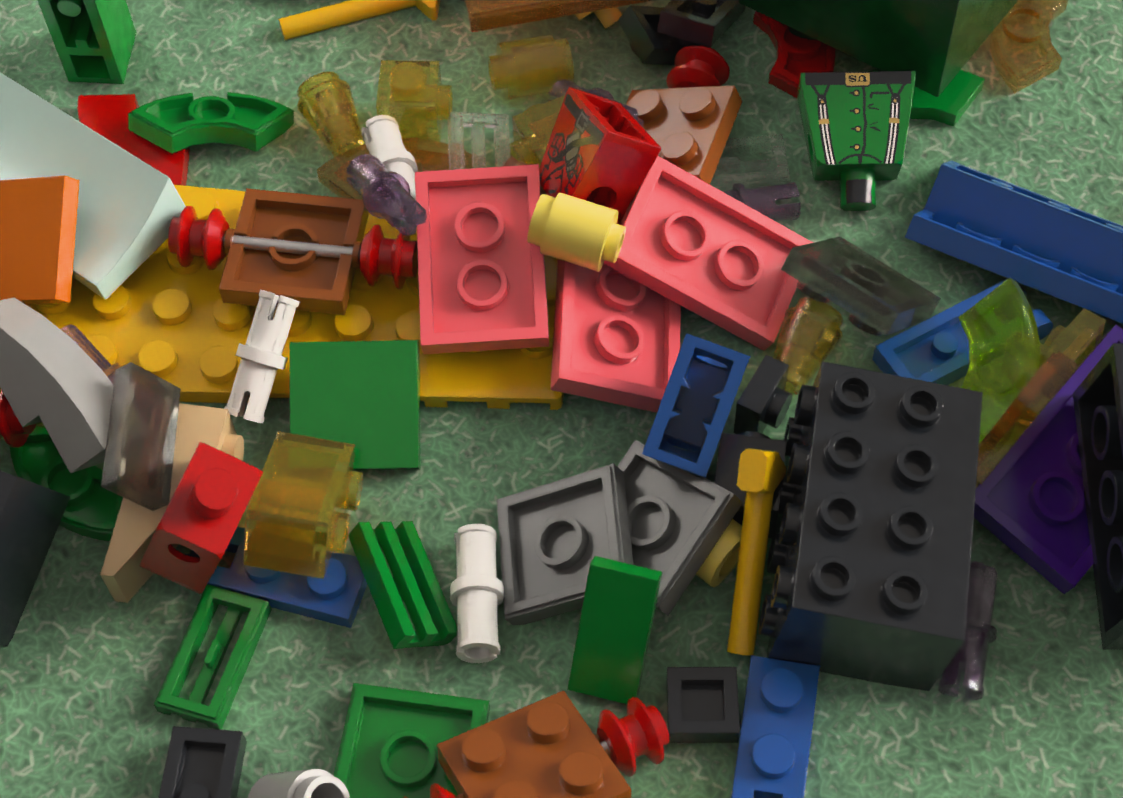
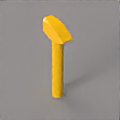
[278,0,440,40]
[727,448,786,656]

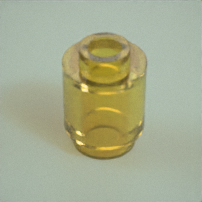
[488,34,574,100]

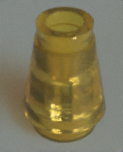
[297,72,366,161]
[773,297,843,395]

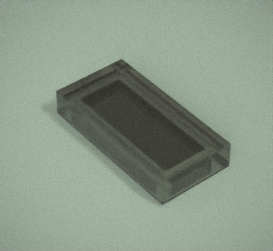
[101,362,181,511]

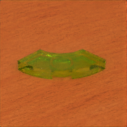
[958,277,1040,459]

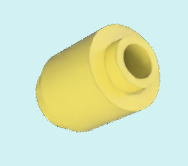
[527,192,626,272]

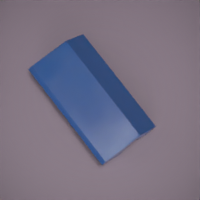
[905,160,1123,324]

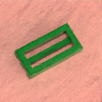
[348,521,457,649]
[154,584,272,730]

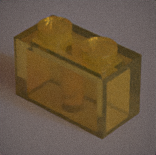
[243,431,363,579]

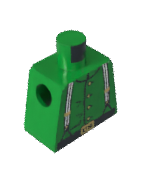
[798,71,916,211]

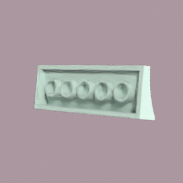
[0,72,186,300]

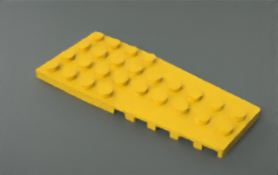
[26,185,564,410]

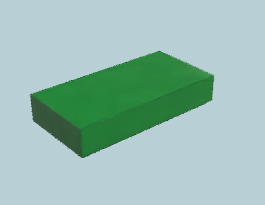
[567,556,662,704]

